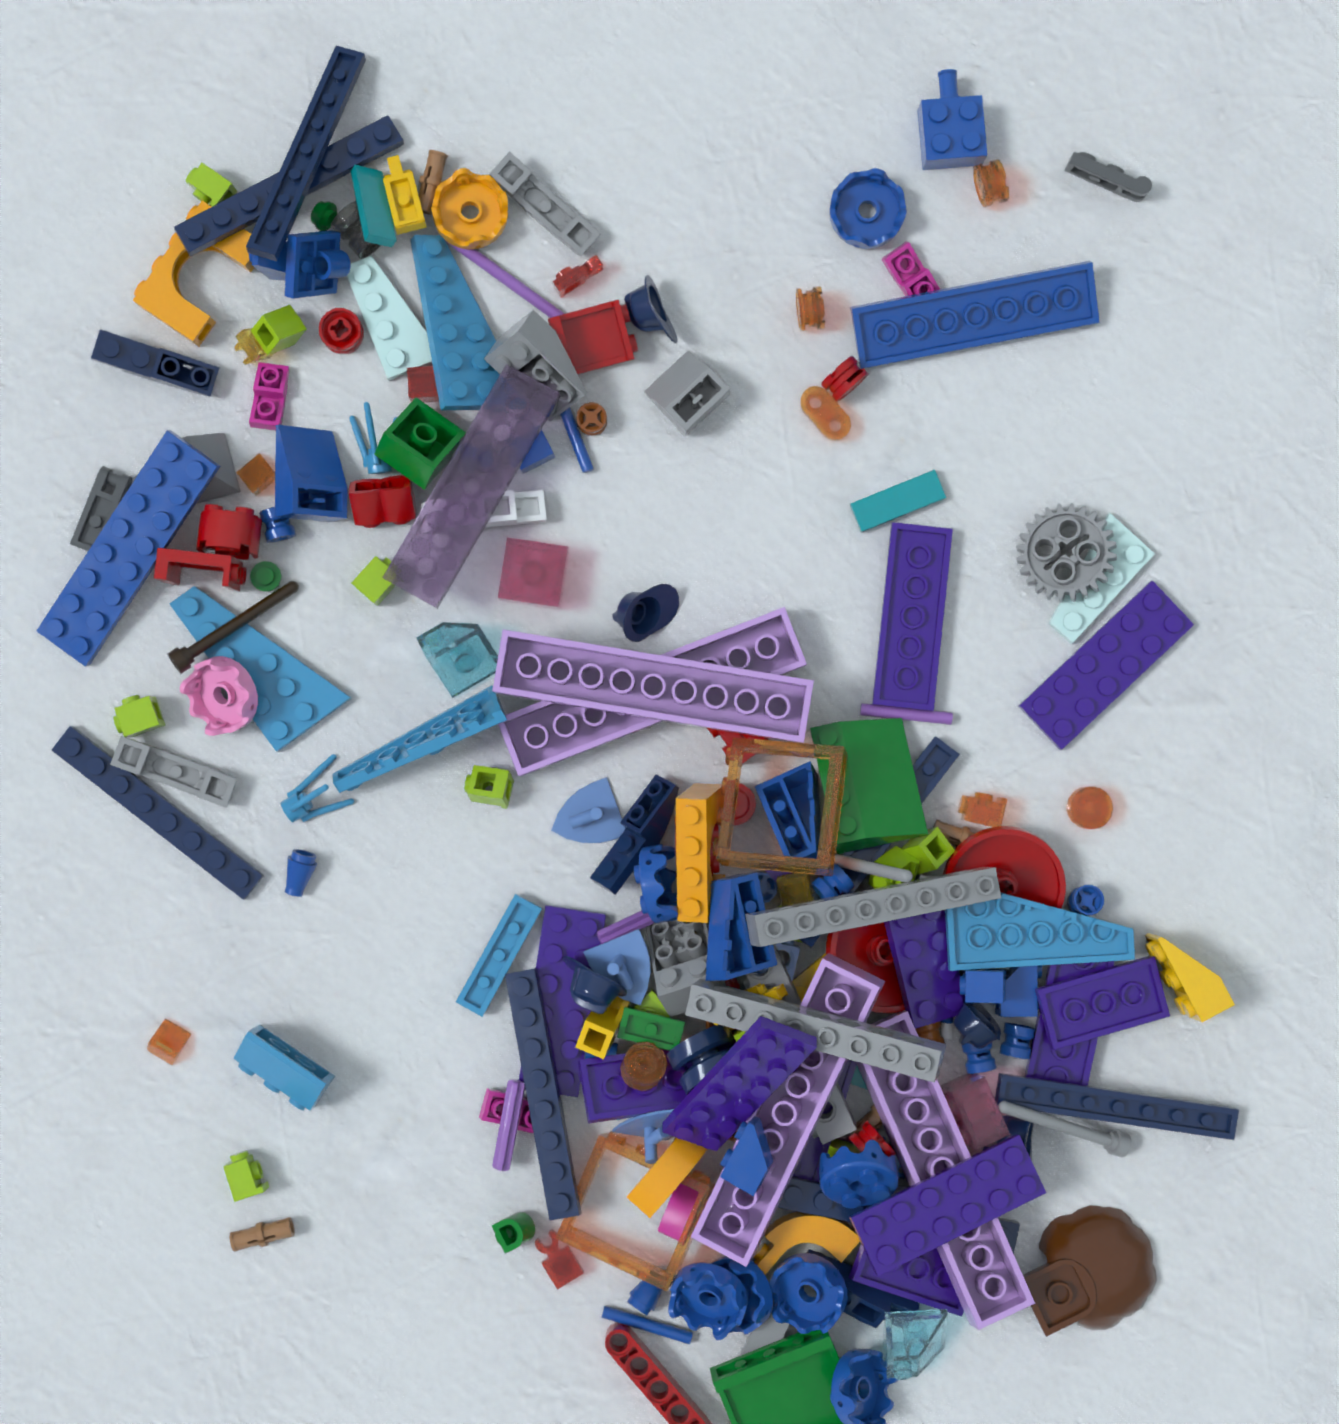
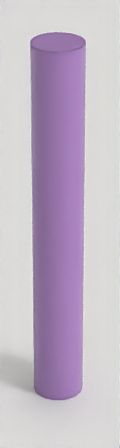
[860,703,953,725]

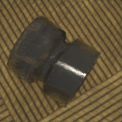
[331,201,381,259]

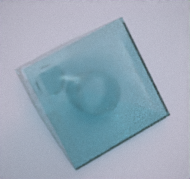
[416,622,498,698]
[883,1309,948,1380]

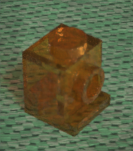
[958,792,1007,827]

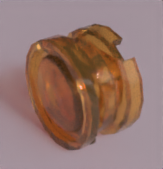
[973,159,1009,207]
[796,286,825,332]
[1066,786,1113,829]
[620,1042,667,1091]

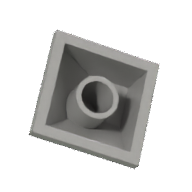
[182,433,241,504]

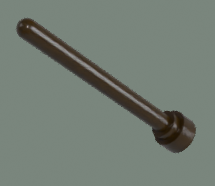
[167,581,299,674]

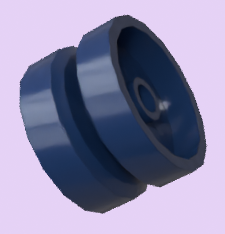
[666,1024,735,1095]

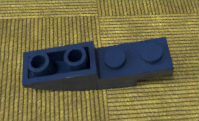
[91,329,219,397]
[590,774,679,895]
[806,1249,920,1329]

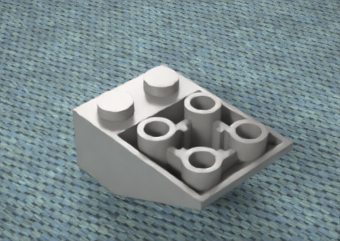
[484,310,587,421]
[646,920,726,1017]

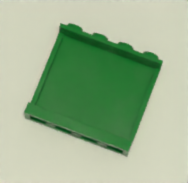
[709,1330,843,1424]

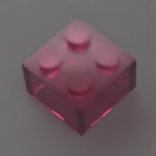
[498,537,570,610]
[940,1073,1010,1150]

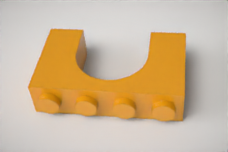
[133,200,255,347]
[675,783,725,923]

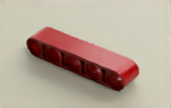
[605,1323,712,1424]

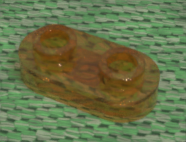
[800,386,851,441]

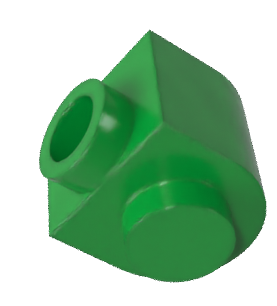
[491,1212,535,1254]

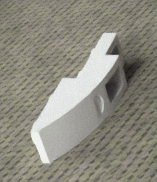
[420,490,547,535]

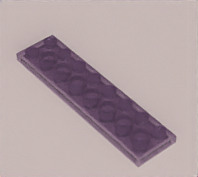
[382,364,561,609]

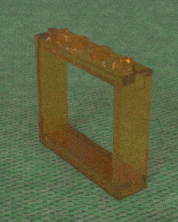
[713,738,848,876]
[555,1131,715,1292]

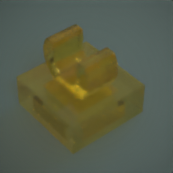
[234,328,276,365]
[776,871,814,907]

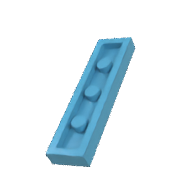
[456,894,543,1017]

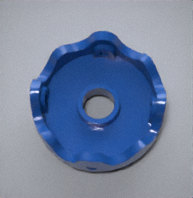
[829,168,907,249]
[634,844,678,923]
[819,1140,898,1208]
[769,1253,848,1334]
[704,1255,773,1335]
[668,1262,748,1340]
[830,1348,899,1424]

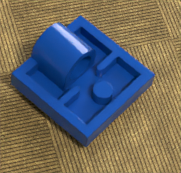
[284,230,351,299]

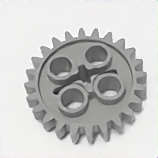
[1016,503,1117,603]

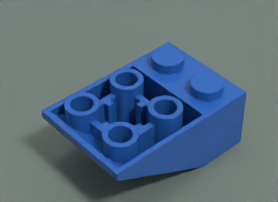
[275,425,348,522]

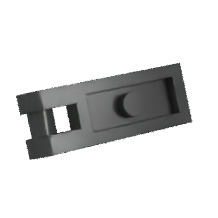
[1064,152,1152,202]
[70,466,132,551]

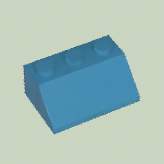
[233,1025,335,1111]

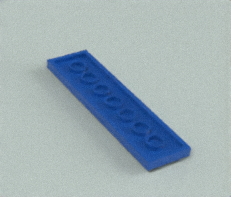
[850,261,1100,369]
[36,430,221,667]

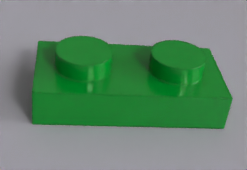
[617,1006,685,1051]

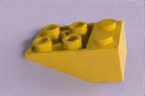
[1145,933,1235,1022]

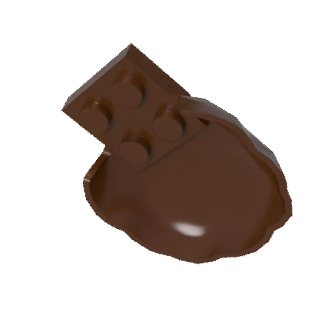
[1023,1205,1157,1337]

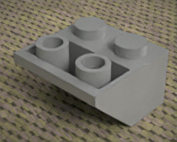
[644,351,730,437]

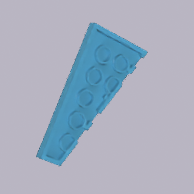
[410,235,529,411]
[170,586,352,752]
[332,685,507,793]
[945,892,1135,971]

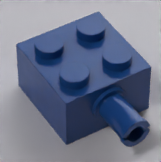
[917,69,987,170]

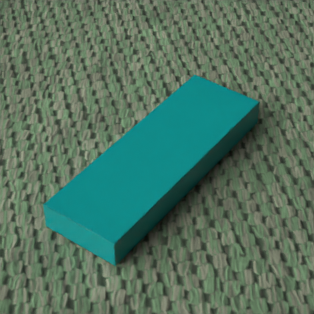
[350,165,397,248]
[850,470,946,533]

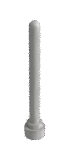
[823,851,913,883]
[998,1101,1131,1158]

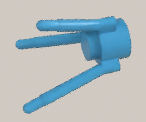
[349,402,397,474]
[281,754,354,823]

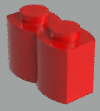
[348,475,417,528]

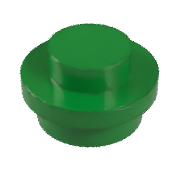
[310,201,338,231]
[250,561,282,592]

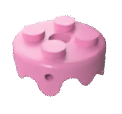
[180,656,258,736]

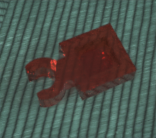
[553,255,604,298]
[535,1229,584,1290]

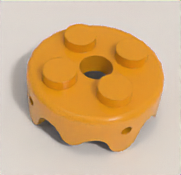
[431,168,508,250]

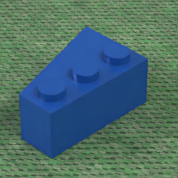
[754,761,824,878]
[706,872,778,981]

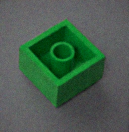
[374,397,466,490]

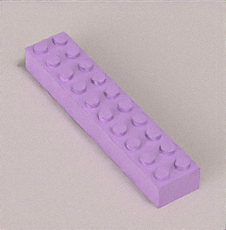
[498,607,807,777]
[492,629,814,744]
[691,953,885,1267]
[856,1011,1035,1330]

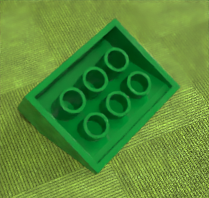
[810,718,928,854]

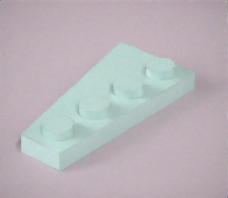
[347,256,432,381]
[1048,513,1155,644]

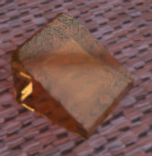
[236,453,275,496]
[147,1018,191,1065]

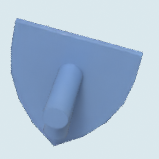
[551,777,625,843]
[584,929,651,1005]
[612,1109,674,1164]

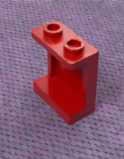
[548,299,638,374]
[154,548,247,592]

